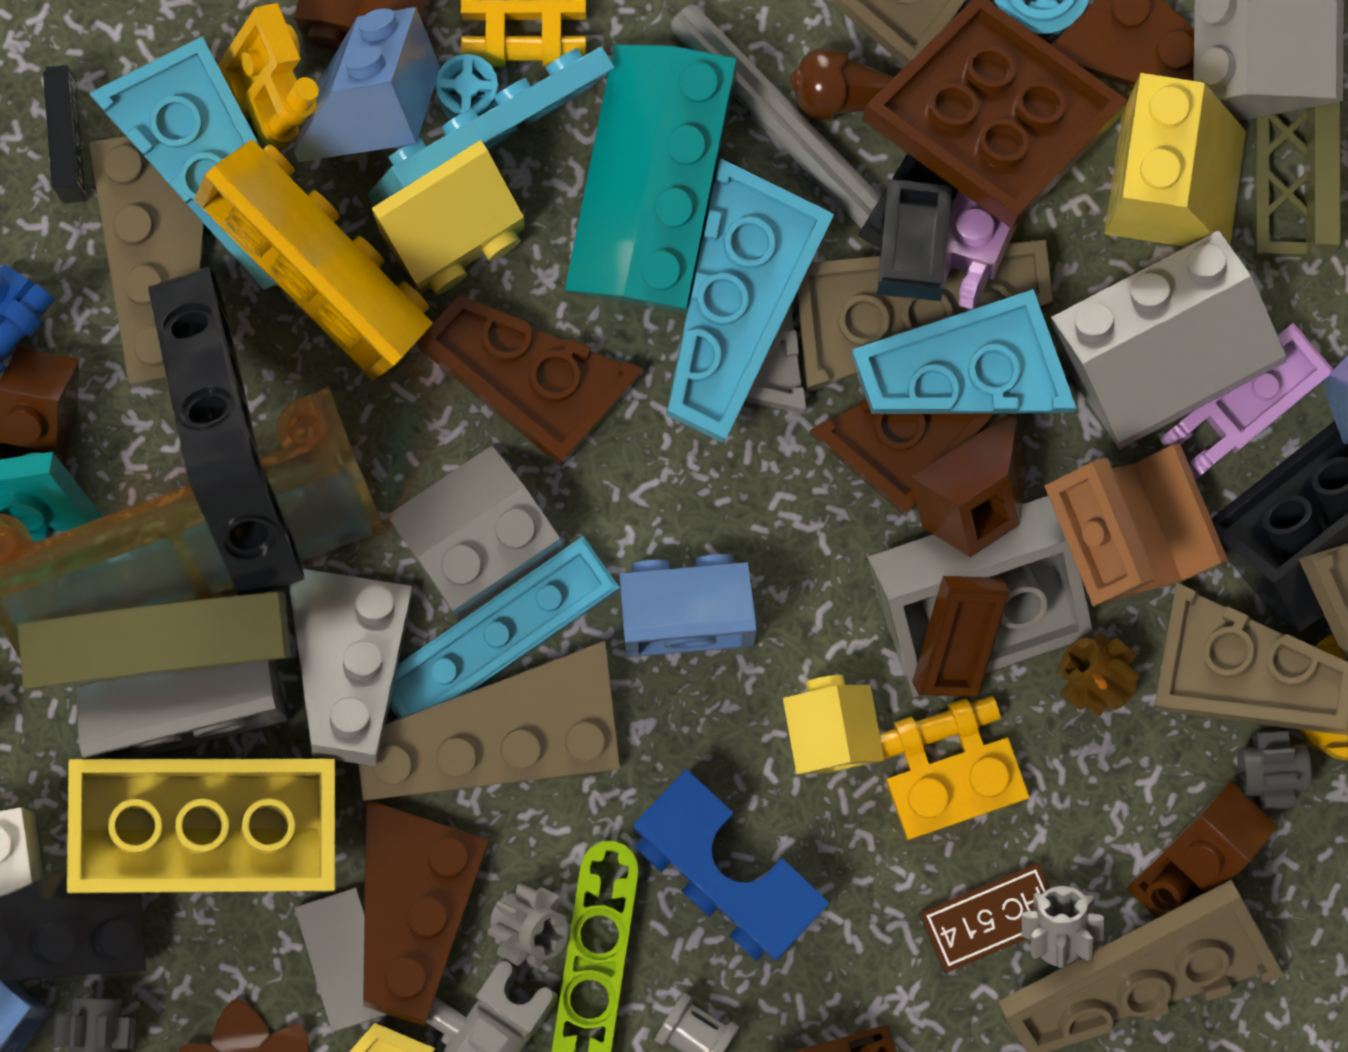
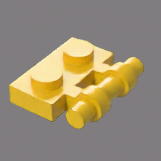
[461,0,587,67]
[218,3,319,150]
[880,696,1030,841]

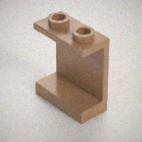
[1044,443,1228,606]

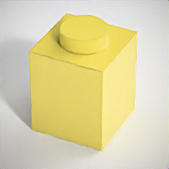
[783,675,884,775]

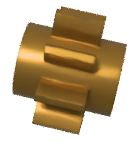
[1058,632,1140,717]

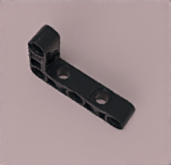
[148,266,305,596]

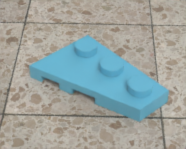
[851,289,1077,414]

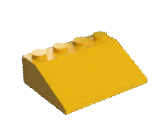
[194,139,433,381]

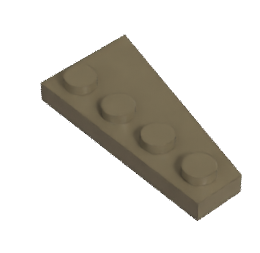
[89,136,205,388]
[796,240,1053,392]

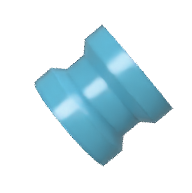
[436,54,500,120]

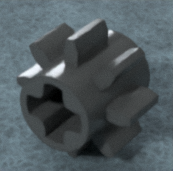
[1237,730,1311,810]
[53,998,136,1052]

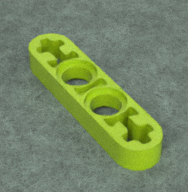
[551,841,639,1052]

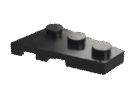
[0,867,146,982]

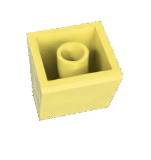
[1104,73,1246,247]

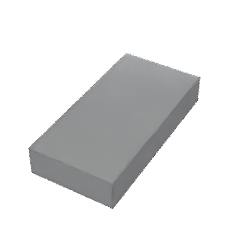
[294,888,388,1032]

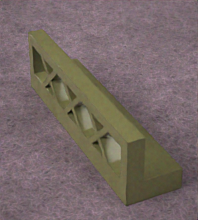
[1254,102,1340,258]

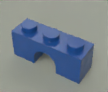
[633,769,830,963]

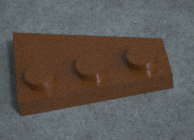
[417,295,644,467]

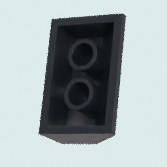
[1211,421,1348,633]

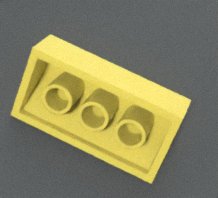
[67,759,335,893]

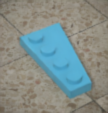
[89,36,277,292]
[367,46,615,206]
[666,158,834,443]

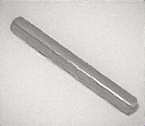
[671,4,881,229]

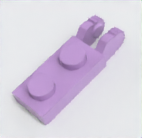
[943,191,1017,309]
[1160,323,1333,480]

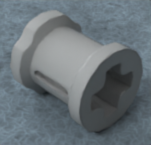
[654,993,740,1052]

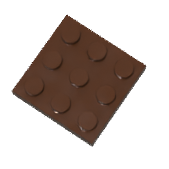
[862,0,1128,229]

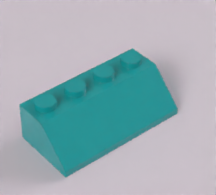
[565,44,737,314]

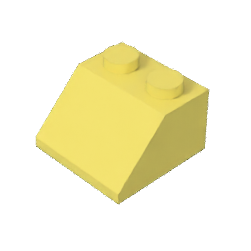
[372,140,525,295]

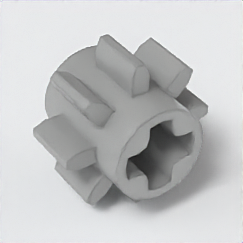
[488,884,571,969]
[1022,886,1104,968]

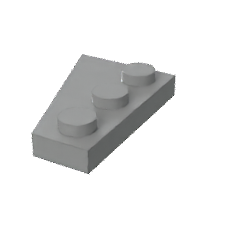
[289,569,413,766]

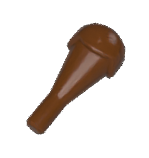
[790,48,894,121]

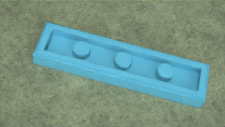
[390,536,620,719]

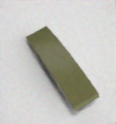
[17,592,291,690]

